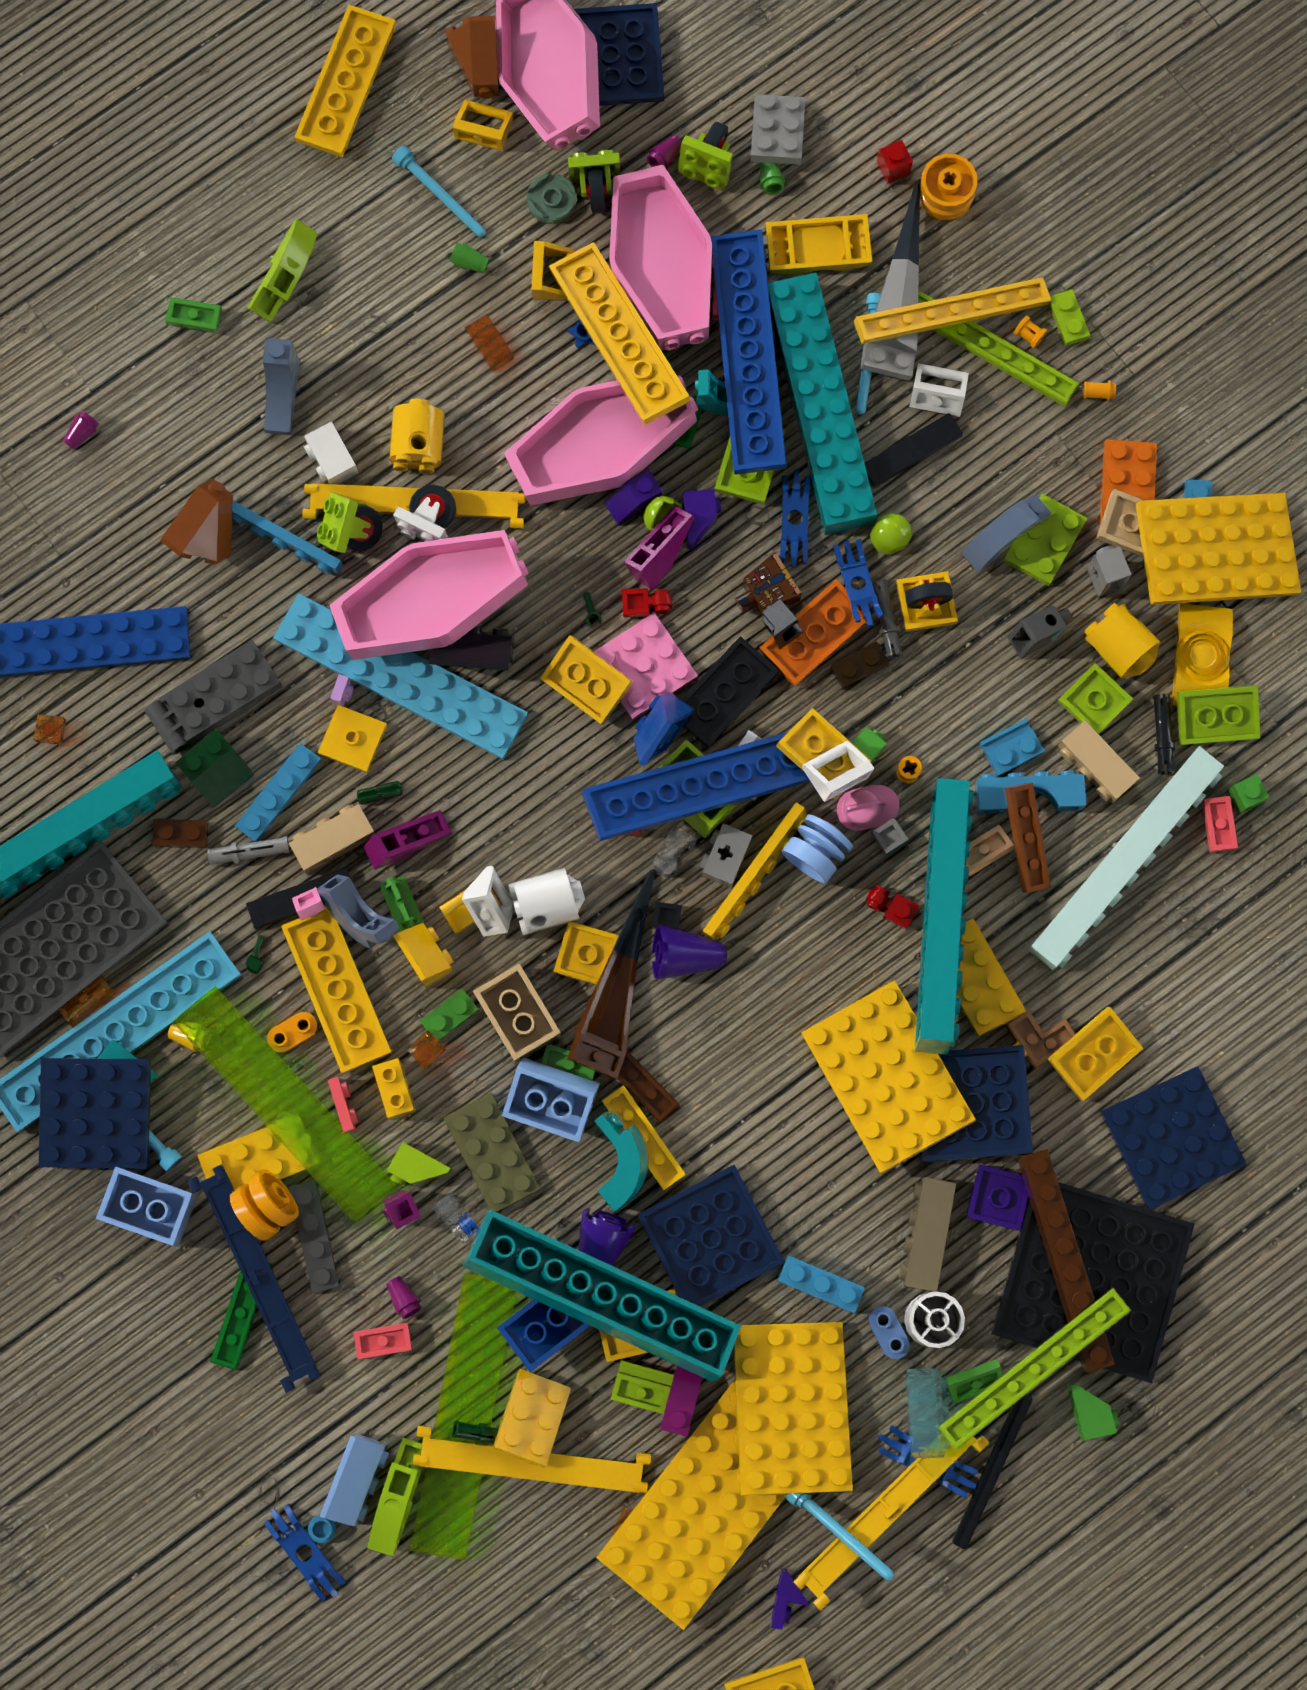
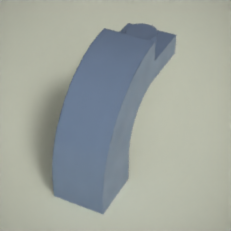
[962,494,1052,572]
[317,874,399,949]

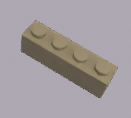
[899,1177,956,1292]

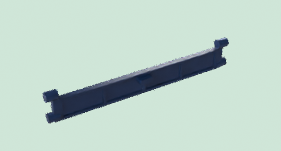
[188,1164,321,1393]

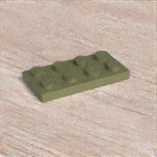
[443,1093,541,1212]

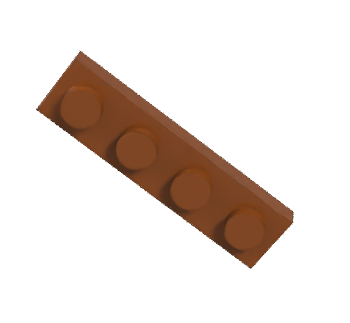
[1004,783,1051,893]

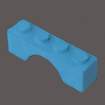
[975,770,1086,815]

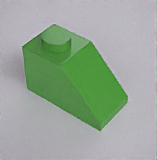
[1067,1384,1119,1441]

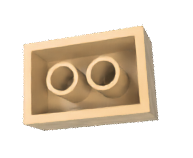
[473,964,562,1063]

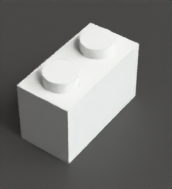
[303,421,358,484]

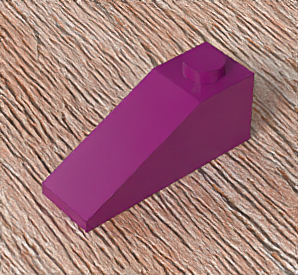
[624,506,694,590]
[363,810,452,870]
[660,1366,702,1437]

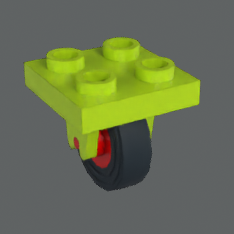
[678,122,733,191]
[568,150,620,213]
[317,492,383,553]

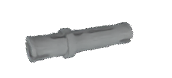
[207,836,290,865]

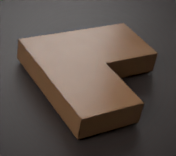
[1005,1010,1076,1070]

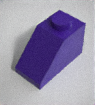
[605,469,662,525]
[683,489,721,549]

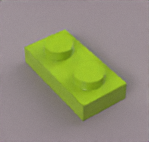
[1049,289,1090,346]

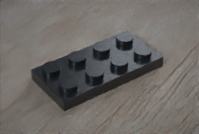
[681,636,779,749]

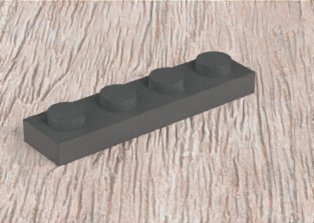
[289,1180,340,1293]

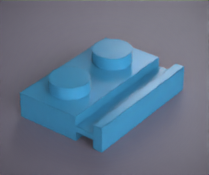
[979,718,1045,777]

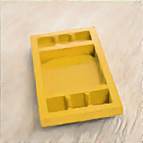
[765,214,872,275]
[1171,603,1233,707]

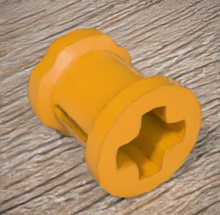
[1013,315,1048,349]
[896,756,922,784]

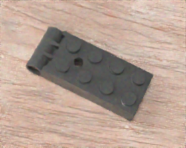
[144,639,283,755]

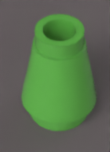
[760,162,785,195]
[449,243,489,273]

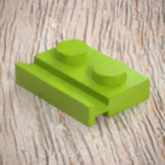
[610,1360,674,1414]

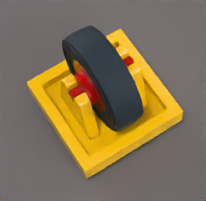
[896,571,958,632]

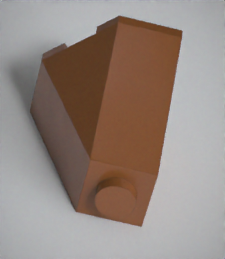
[446,16,500,99]
[160,479,233,565]

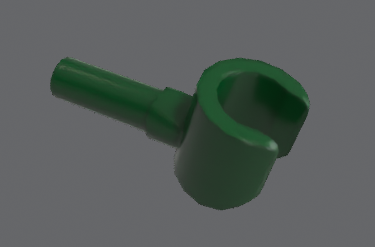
[583,592,602,627]
[246,935,265,974]

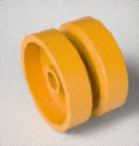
[920,154,977,221]
[230,1169,299,1241]

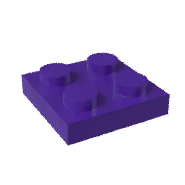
[966,1164,1028,1231]

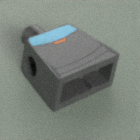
[1007,605,1073,659]

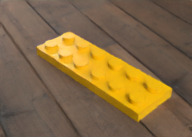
[294,4,396,158]
[281,907,392,1074]

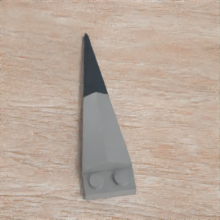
[860,181,920,381]

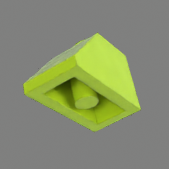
[387,1142,452,1186]

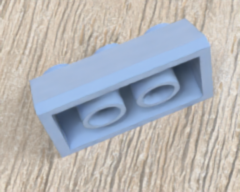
[320,1433,390,1526]

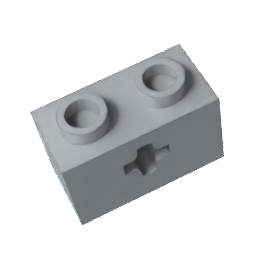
[1087,546,1132,598]
[700,824,753,888]

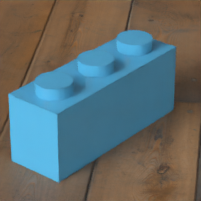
[777,1255,865,1313]

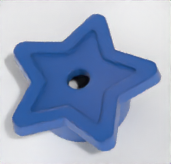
[568,320,596,348]

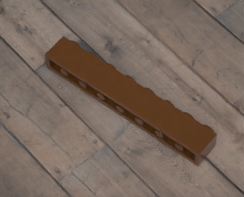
[1017,1149,1115,1372]

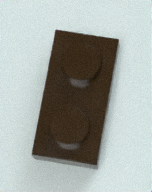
[830,641,889,690]

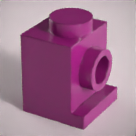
[382,1190,421,1229]

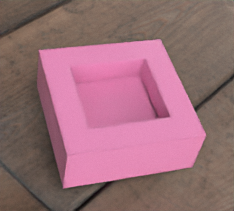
[292,887,325,920]

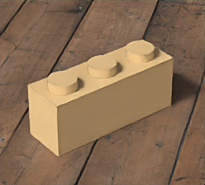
[1058,720,1139,804]
[289,804,375,875]

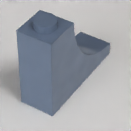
[262,338,300,435]

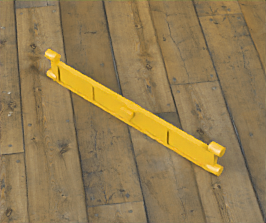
[302,483,525,529]
[413,1426,651,1493]
[793,1433,989,1611]

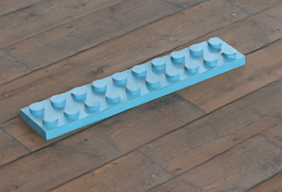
[273,593,528,760]
[0,931,242,1133]

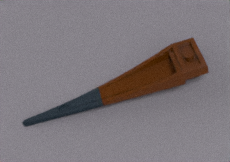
[567,869,655,1079]

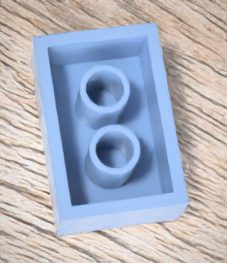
[502,1057,600,1142]
[96,1167,198,1247]

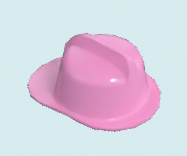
[837,785,900,831]

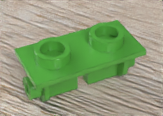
[379,875,424,932]

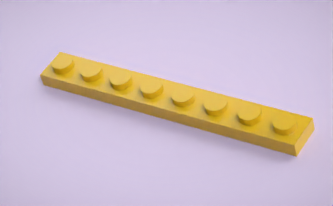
[854,277,1051,344]

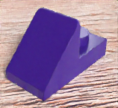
[770,1568,810,1630]

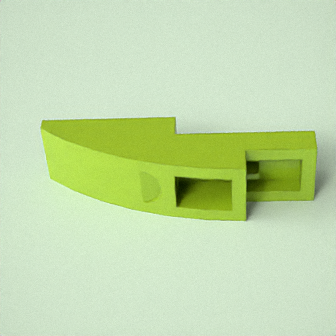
[247,219,318,322]
[367,1438,423,1557]

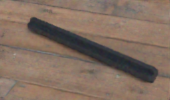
[952,1394,1033,1549]

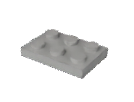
[750,94,805,165]

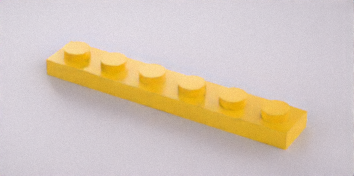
[703,802,807,941]

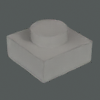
[871,818,909,855]

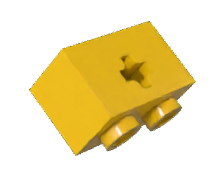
[372,1058,416,1120]

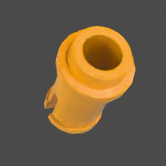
[1083,380,1116,401]

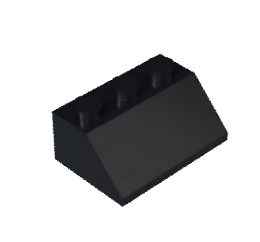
[428,626,514,671]

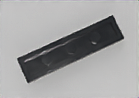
[865,413,963,488]
[246,867,352,929]

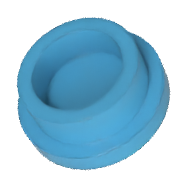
[308,1515,336,1543]

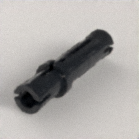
[1153,694,1175,775]

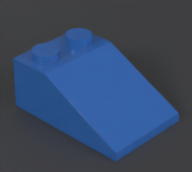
[633,691,694,766]
[497,1299,590,1372]

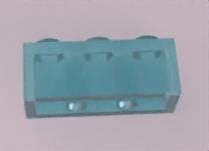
[905,1368,950,1458]

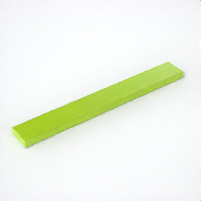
[918,290,1080,407]
[938,1288,1131,1450]

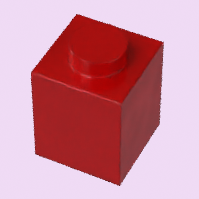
[877,140,913,184]

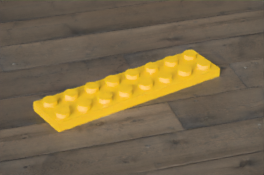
[549,242,691,426]

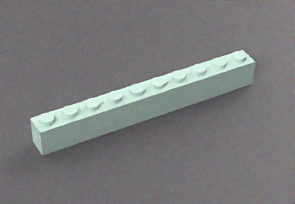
[1028,746,1224,970]

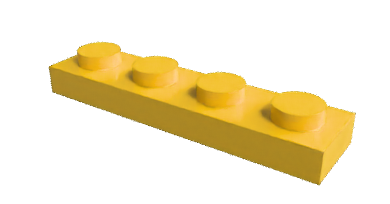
[602,1086,686,1191]

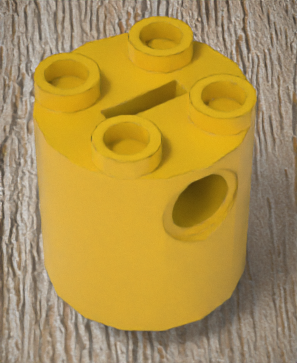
[389,398,445,474]
[1084,603,1160,678]

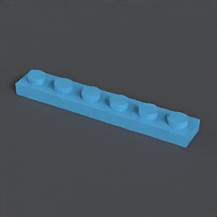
[232,501,344,576]

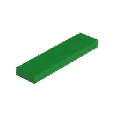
[210,1263,272,1370]

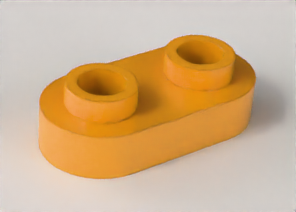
[267,1012,318,1053]

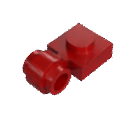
[622,588,673,618]
[866,885,920,930]

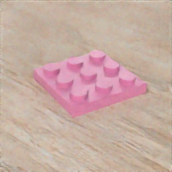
[594,613,698,721]

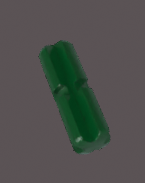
[357,781,402,805]

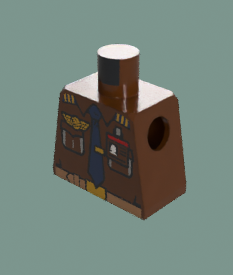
[735,552,802,615]

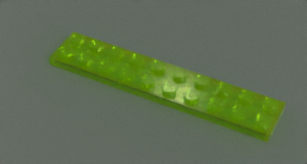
[174,986,396,1223]
[411,1273,517,1560]

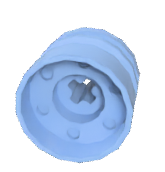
[781,814,853,884]

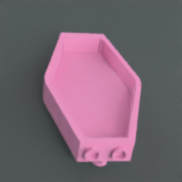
[496,0,600,152]
[609,165,712,350]
[504,375,698,506]
[329,530,529,660]

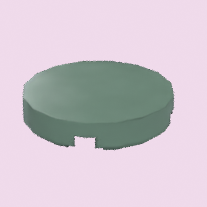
[527,173,577,224]

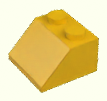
[393,923,454,988]

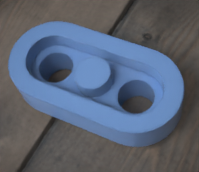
[868,1306,909,1359]

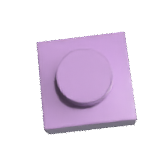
[330,674,353,707]

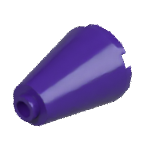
[652,925,727,979]
[578,1208,635,1266]

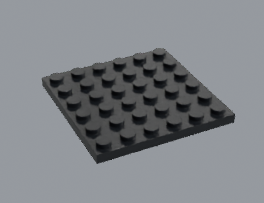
[991,1182,1195,1384]

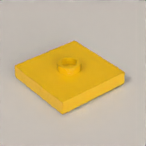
[318,705,387,773]
[553,922,619,985]

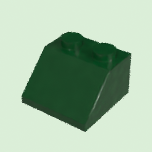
[175,729,255,808]

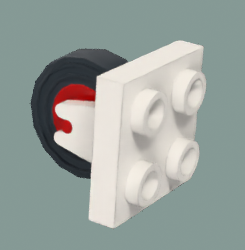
[393,484,456,542]

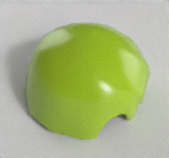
[643,496,683,531]
[870,513,912,555]

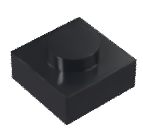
[652,902,682,930]

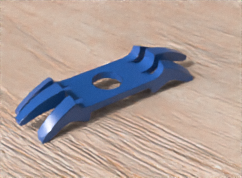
[780,469,810,567]
[833,539,884,627]
[878,1425,978,1498]
[264,1504,346,1601]

